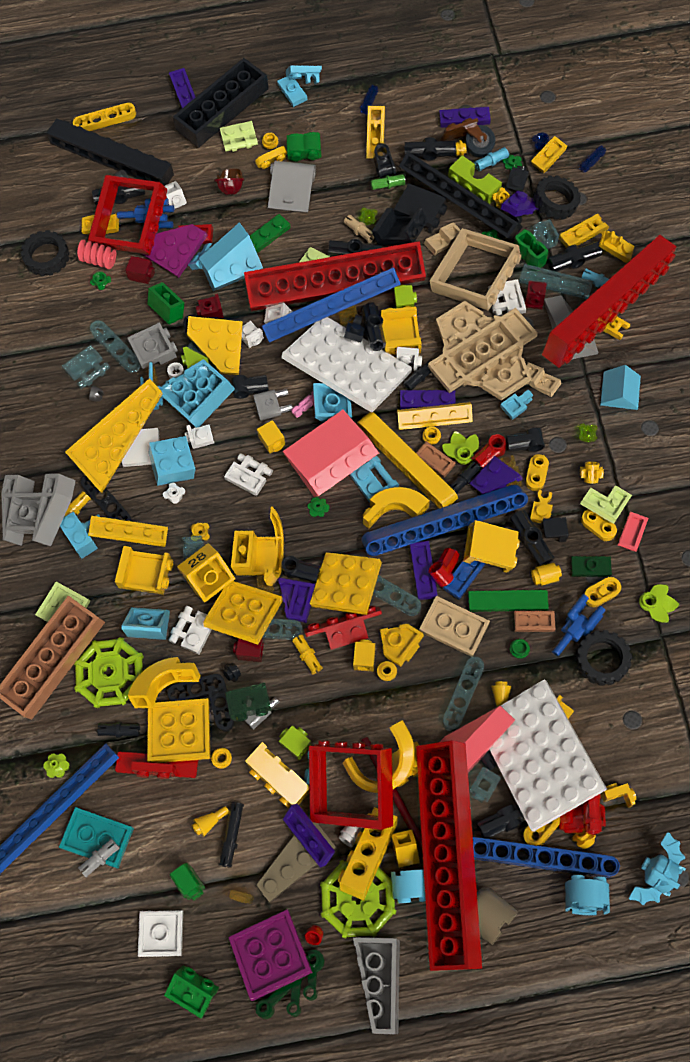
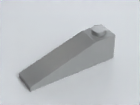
[544,295,598,359]

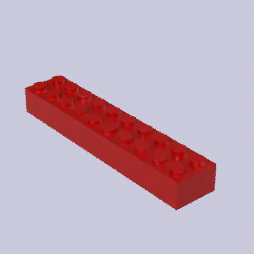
[542,235,677,368]
[244,241,426,311]
[416,740,482,971]

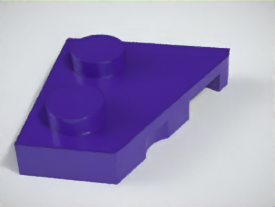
[501,191,541,217]
[469,456,523,495]
[278,578,315,623]

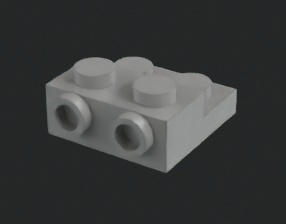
[127,323,178,369]

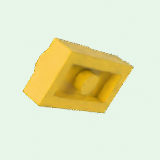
[531,136,567,173]
[599,231,635,263]

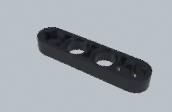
[81,475,133,522]

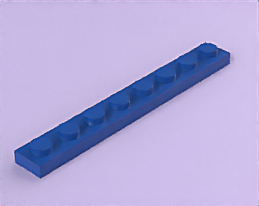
[262,268,401,343]
[0,744,119,874]

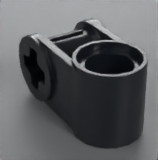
[373,143,396,179]

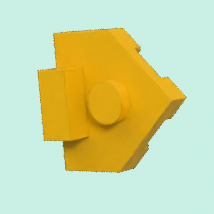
[380,624,424,667]

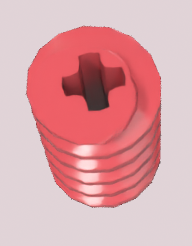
[77,239,117,269]

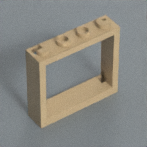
[430,228,521,311]

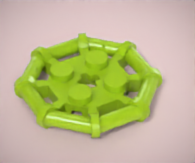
[74,637,144,708]
[320,860,397,939]

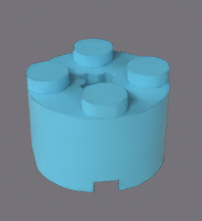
[391,869,426,903]
[565,875,610,915]

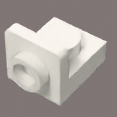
[165,181,187,208]
[264,303,293,324]
[241,321,264,348]
[397,347,422,371]
[185,425,214,449]

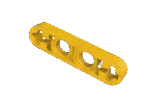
[73,103,136,131]

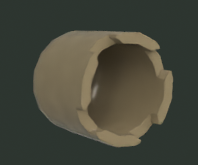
[477,888,518,945]

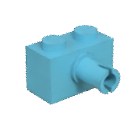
[60,512,100,559]

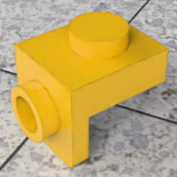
[601,783,636,808]

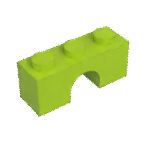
[448,156,502,204]

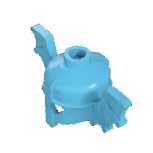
[629,832,686,905]

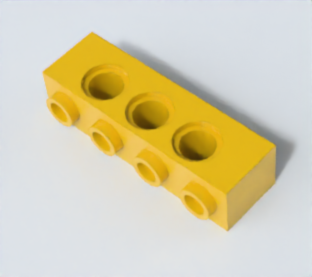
[338,807,398,901]

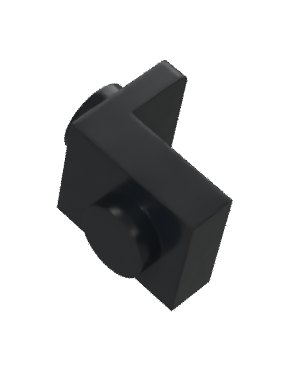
[506,166,530,192]

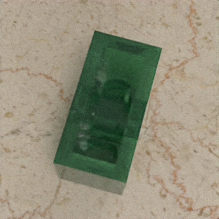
[225,683,272,722]

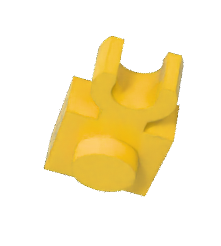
[530,490,553,523]

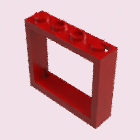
[88,175,168,255]
[309,740,393,830]

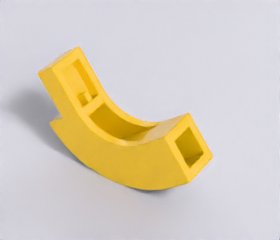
[363,487,430,529]
[128,657,201,708]

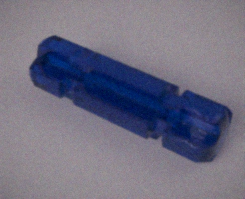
[360,85,378,114]
[580,145,606,173]

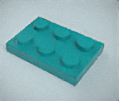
[59,807,134,869]

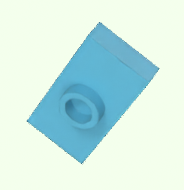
[277,77,307,107]

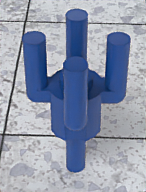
[117,198,175,229]
[552,594,605,656]

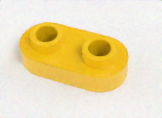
[255,146,287,169]
[526,454,549,491]
[581,509,617,541]
[584,577,621,607]
[524,817,560,846]

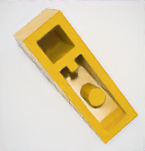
[366,106,385,159]

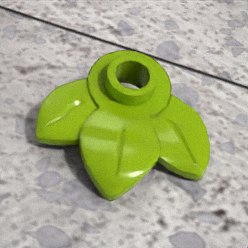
[442,431,479,465]
[639,584,679,623]

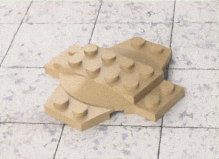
[428,301,538,400]

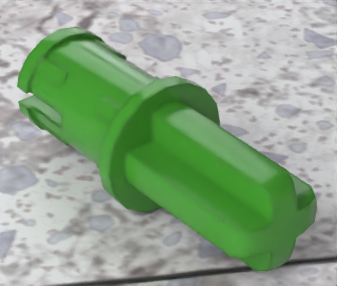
[371,174,405,190]

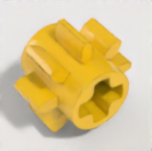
[580,461,604,483]

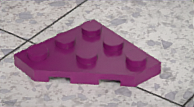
[142,224,208,278]

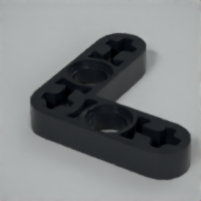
[168,674,234,732]

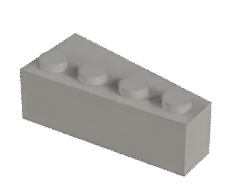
[353,938,400,1034]

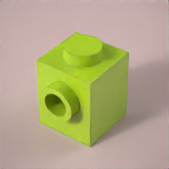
[394,285,417,308]
[279,726,312,760]

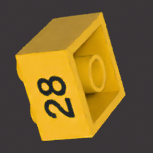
[177,543,235,603]

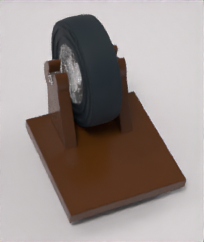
[440,118,495,157]

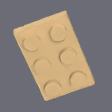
[419,596,490,657]

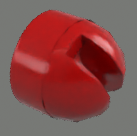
[305,925,323,945]

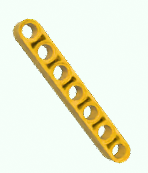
[356,412,458,509]

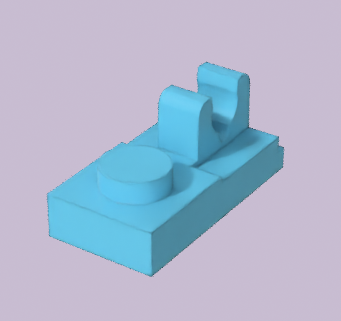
[286,66,322,84]

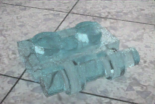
[62,345,110,389]

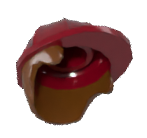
[214,169,245,195]

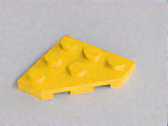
[187,316,243,375]

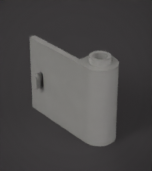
[268,161,316,213]

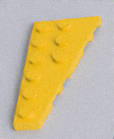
[65,378,163,493]

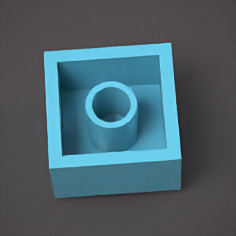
[148,436,195,486]

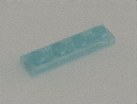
[519,264,593,299]

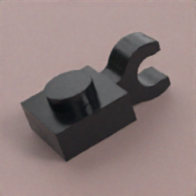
[344,314,365,342]

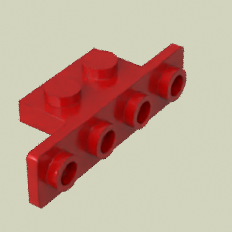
[304,605,382,650]
[115,752,199,779]

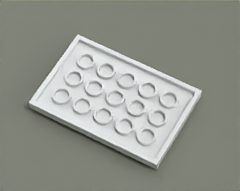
[282,317,413,413]
[490,679,607,832]

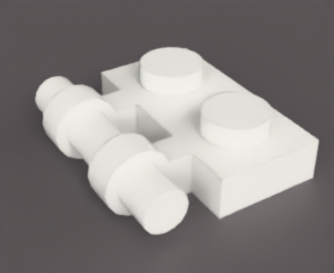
[488,279,526,317]
[224,453,273,496]
[169,606,212,655]

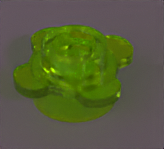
[359,208,377,225]
[578,423,598,442]

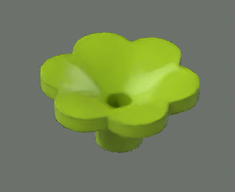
[43,754,70,778]

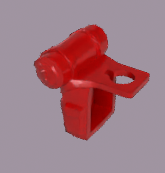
[559,794,606,835]

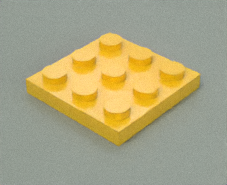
[310,552,382,615]
[203,581,282,644]
[148,698,210,763]

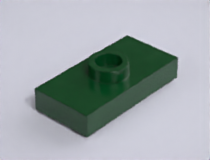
[571,556,612,577]

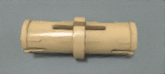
[344,215,375,243]

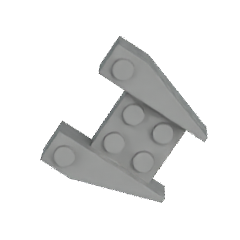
[1,474,76,546]

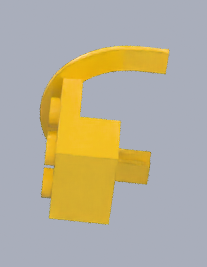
[231,507,284,586]
[343,720,419,793]

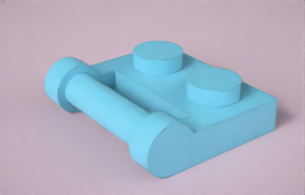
[350,456,399,502]

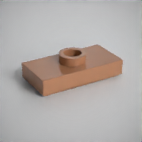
[416,441,456,479]
[514,611,555,632]

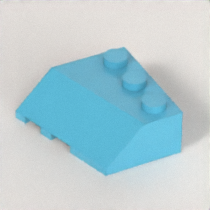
[199,222,263,291]
[158,359,235,428]

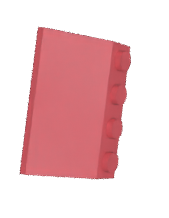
[282,410,379,497]

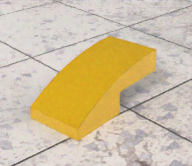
[82,214,119,234]

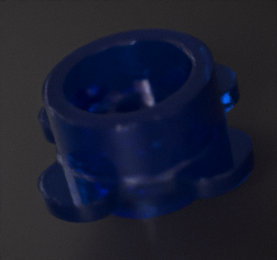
[532,132,549,150]

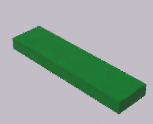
[468,590,549,612]

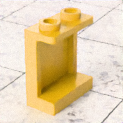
[381,306,422,356]
[463,520,520,573]
[115,546,173,595]

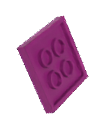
[228,909,313,1001]

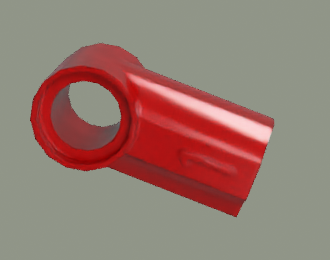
[472,434,506,470]
[428,548,460,587]

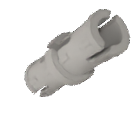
[78,838,120,878]

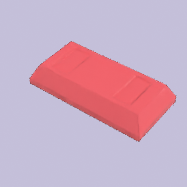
[618,512,648,552]

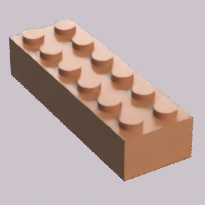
[0,596,105,720]

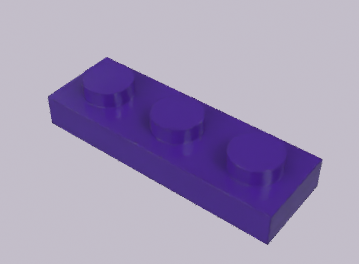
[169,68,196,108]
[439,107,491,128]
[400,390,455,410]
[410,541,438,600]
[283,804,335,868]

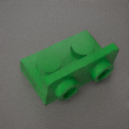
[164,966,219,1018]

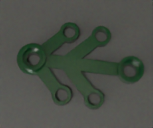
[255,950,325,1019]

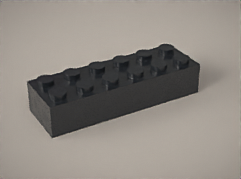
[173,58,269,148]

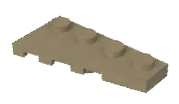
[257,815,336,903]

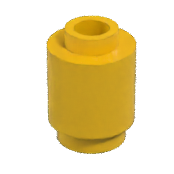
[531,562,562,586]

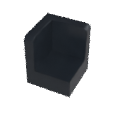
[541,517,569,543]

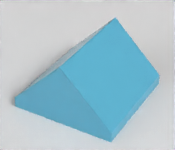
[600,365,641,410]
[313,383,352,423]
[122,607,170,640]

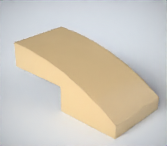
[424,222,461,256]
[526,362,561,397]

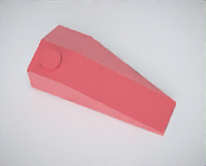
[440,706,515,773]

